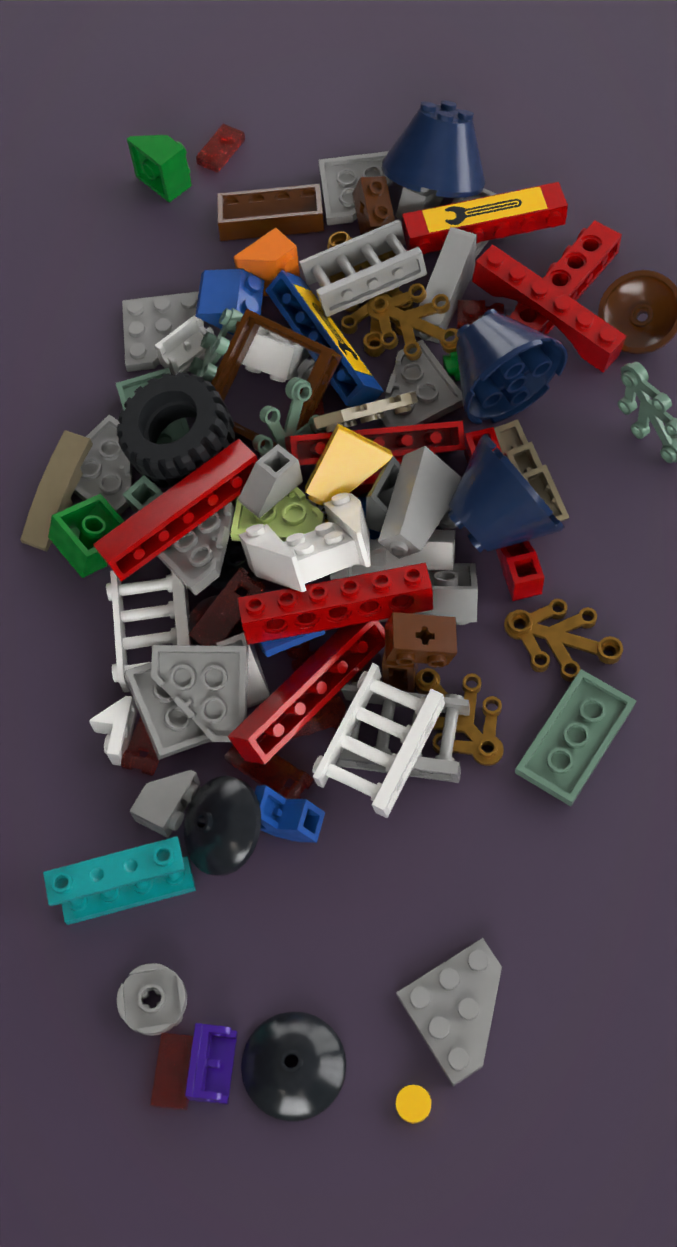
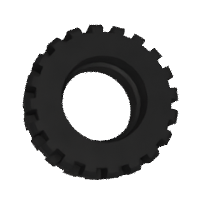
[117,372,235,488]

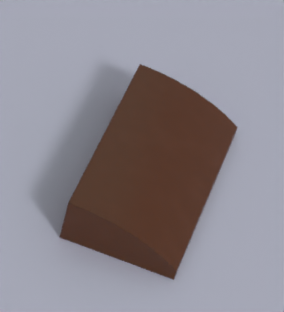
[217,184,324,241]

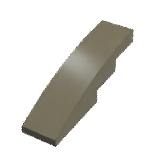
[494,419,570,522]
[20,430,93,552]

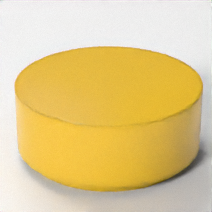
[396,1085,431,1124]

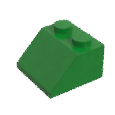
[127,135,192,203]
[48,493,124,578]

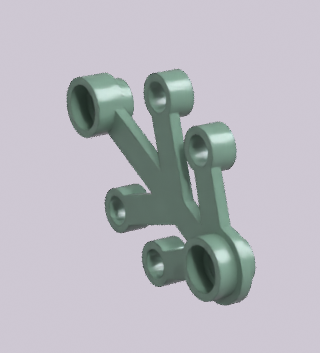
[189,308,243,382]
[618,362,677,463]
[253,377,326,466]

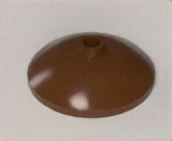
[598,270,677,354]

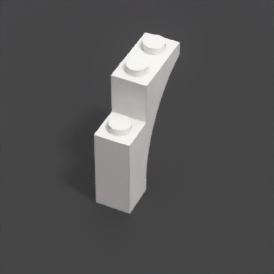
[330,530,455,580]

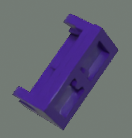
[185,1023,238,1105]

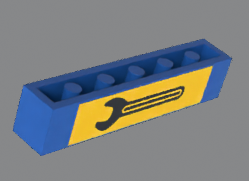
[265,270,384,407]

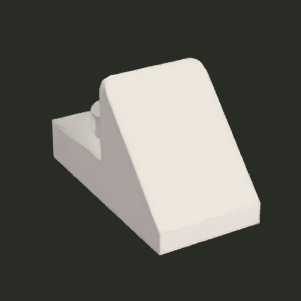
[89,696,138,766]

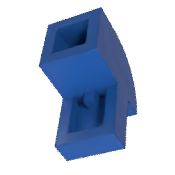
[254,785,325,843]

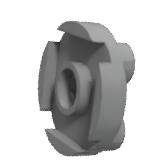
[117,963,187,1036]

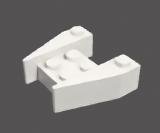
[239,492,371,592]

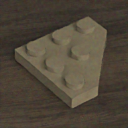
[313,391,418,433]

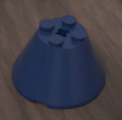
[381,100,485,198]
[456,309,568,425]
[447,434,565,553]

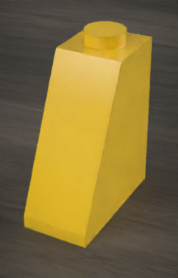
[305,423,393,506]

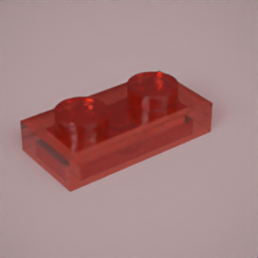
[196,124,245,173]
[150,1033,193,1111]

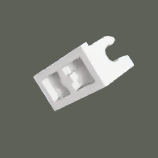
[155,315,214,376]

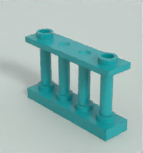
[43,836,196,925]

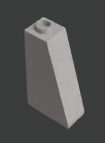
[414,227,477,344]
[378,446,462,559]

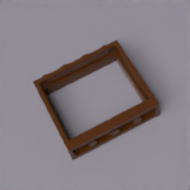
[211,309,342,448]

